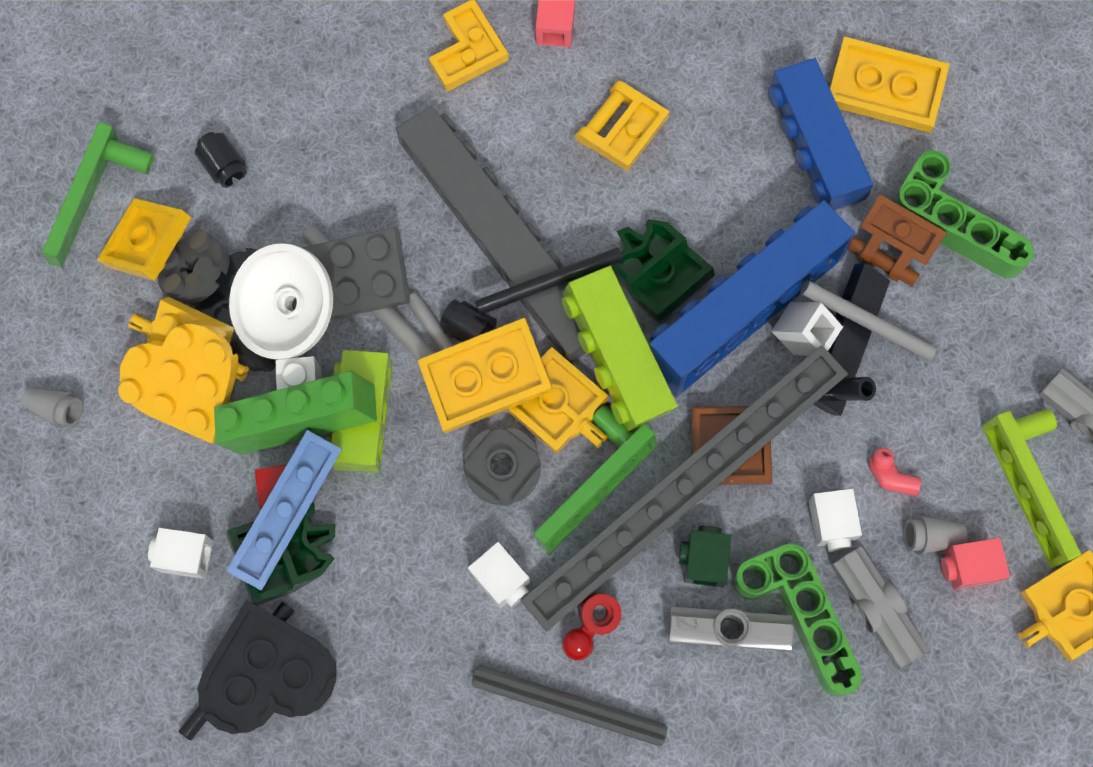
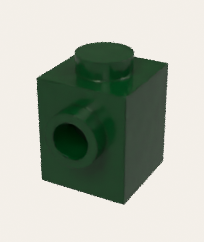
[679,526,731,588]

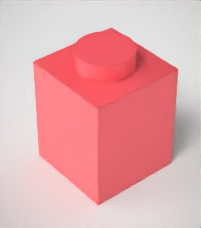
[535,0,575,47]
[941,538,1010,590]

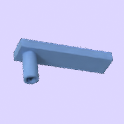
[226,430,342,591]

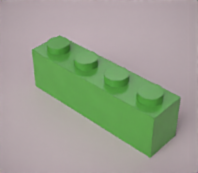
[214,371,377,455]

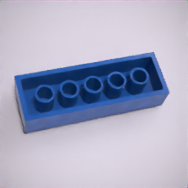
[649,200,856,398]

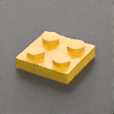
[97,198,191,281]

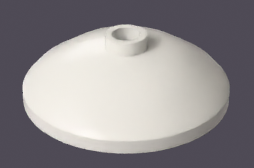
[229,244,333,359]

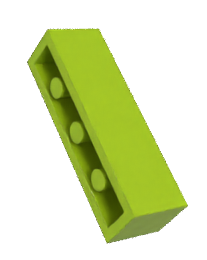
[561,265,678,432]

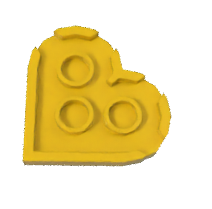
[118,320,238,444]

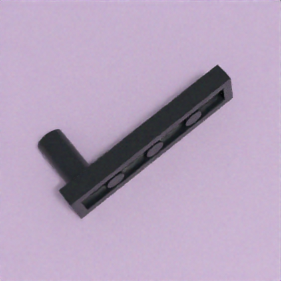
[814,263,890,416]

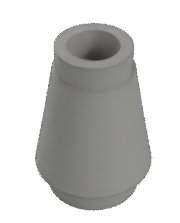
[21,387,83,428]
[903,515,967,555]

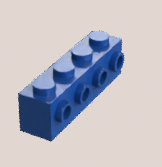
[768,57,874,210]

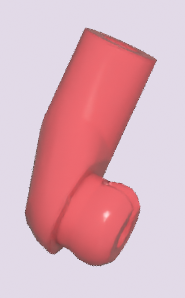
[869,448,921,496]

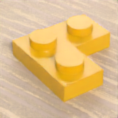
[428,0,509,92]

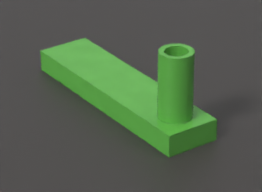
[42,122,155,268]
[534,406,657,555]

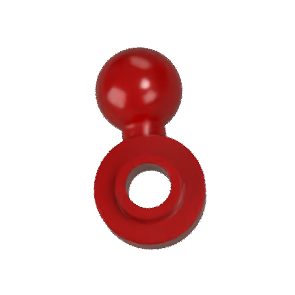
[562,593,622,661]

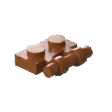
[848,194,947,287]

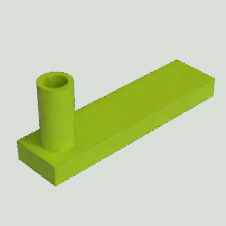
[981,409,1082,569]

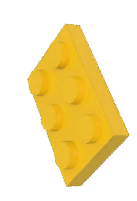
[830,36,950,133]
[417,318,553,433]

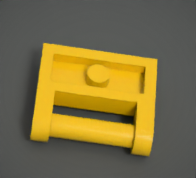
[574,80,670,172]

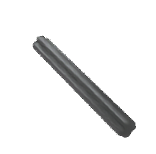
[472,665,668,746]

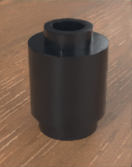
[194,132,247,188]
[440,300,497,342]

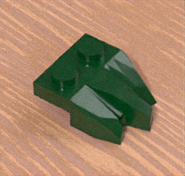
[611,219,715,323]
[226,503,336,606]

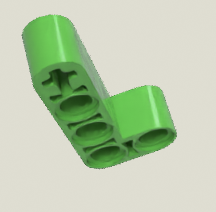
[894,150,1034,278]
[733,544,862,697]

